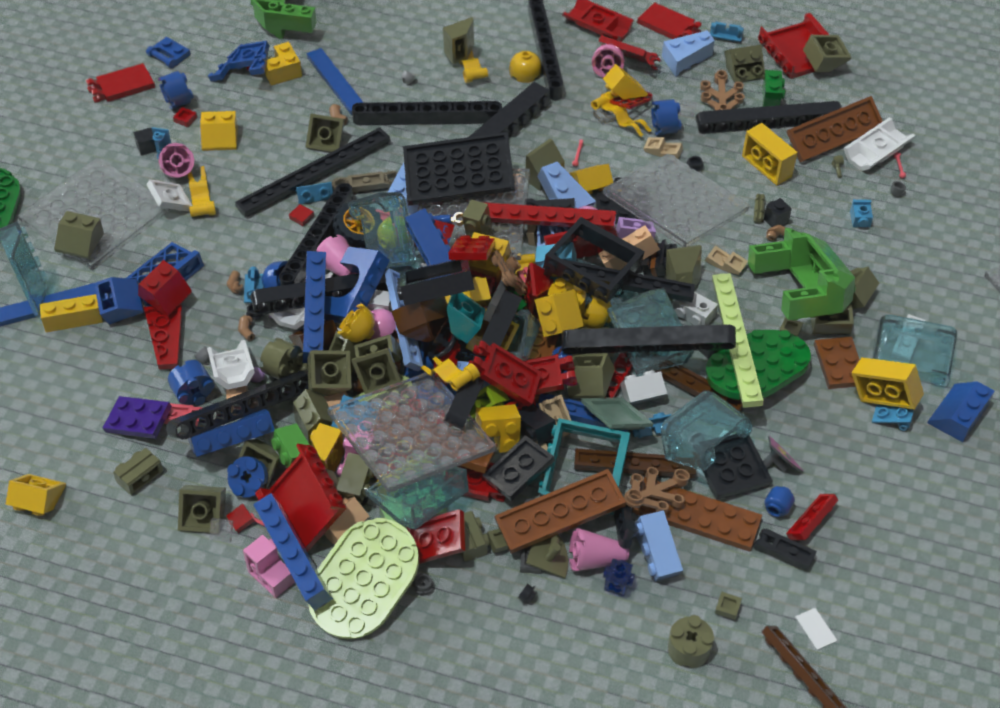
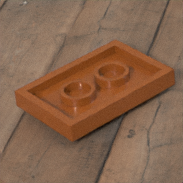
[814,336,860,389]

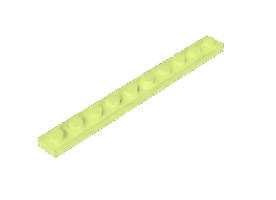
[712,273,763,408]

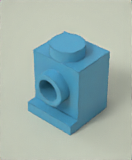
[850,199,873,227]

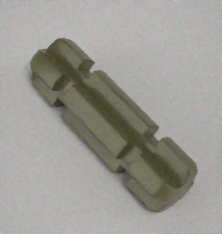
[753,194,765,223]

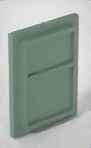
[581,397,653,430]

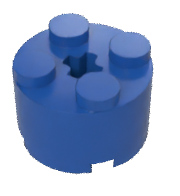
[158,71,194,110]
[651,99,682,135]
[168,360,215,406]

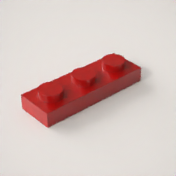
[786,494,839,541]

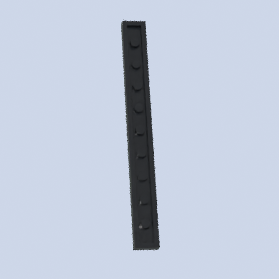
[235,127,390,217]

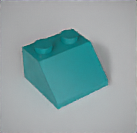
[447,293,485,344]

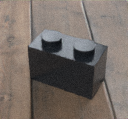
[518,404,556,446]

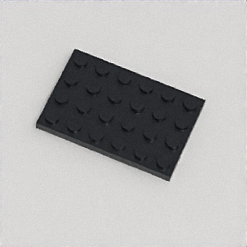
[403,132,515,206]

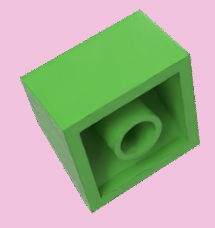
[271,423,310,468]

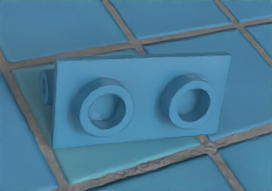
[710,21,744,42]
[152,127,171,159]
[296,182,333,204]
[244,266,263,303]
[633,412,673,438]

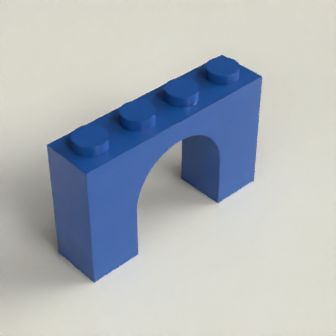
[324,247,390,323]
[188,409,274,457]

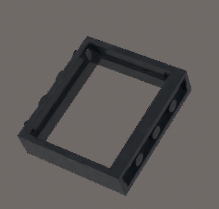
[543,217,645,303]
[397,260,475,305]

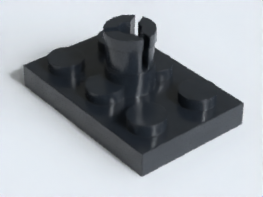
[482,435,555,501]

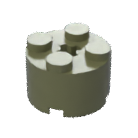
[260,338,303,379]
[668,615,714,668]

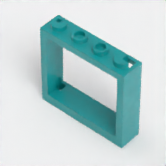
[538,418,630,515]

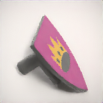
[763,435,804,473]

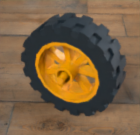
[333,201,383,248]

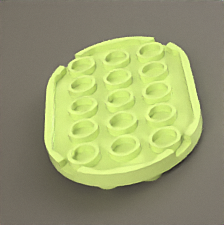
[308,518,419,639]

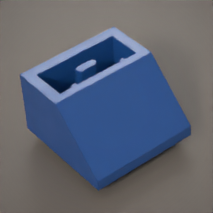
[94,277,144,324]

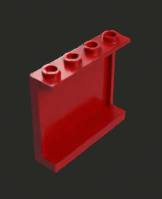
[758,13,829,79]
[255,443,347,552]

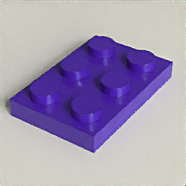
[102,396,172,439]

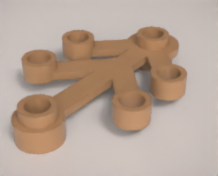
[700,70,745,110]
[490,250,527,296]
[624,467,690,514]

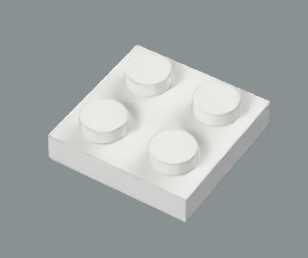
[147,179,192,212]

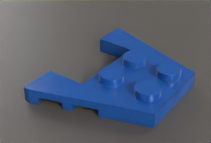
[208,40,269,81]

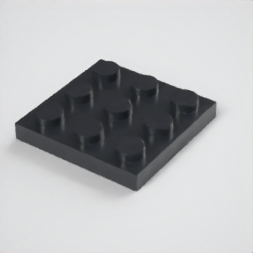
[692,431,773,499]

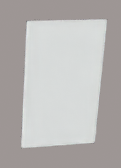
[795,608,837,650]

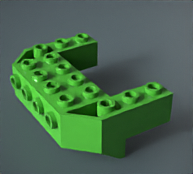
[251,0,317,39]
[748,228,856,320]

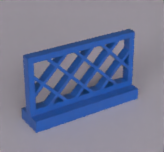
[126,242,204,307]

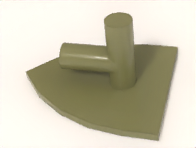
[526,534,568,579]

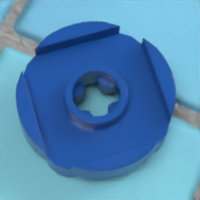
[227,456,268,498]

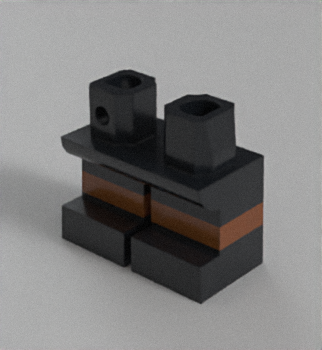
[641,239,677,277]

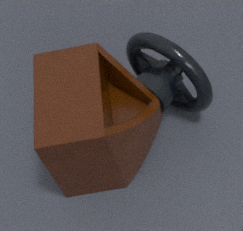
[391,297,457,360]

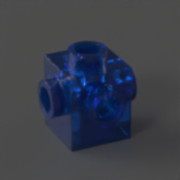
[603,559,635,596]

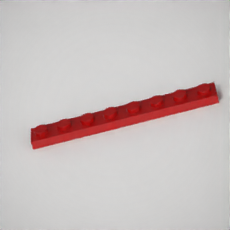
[482,202,616,230]

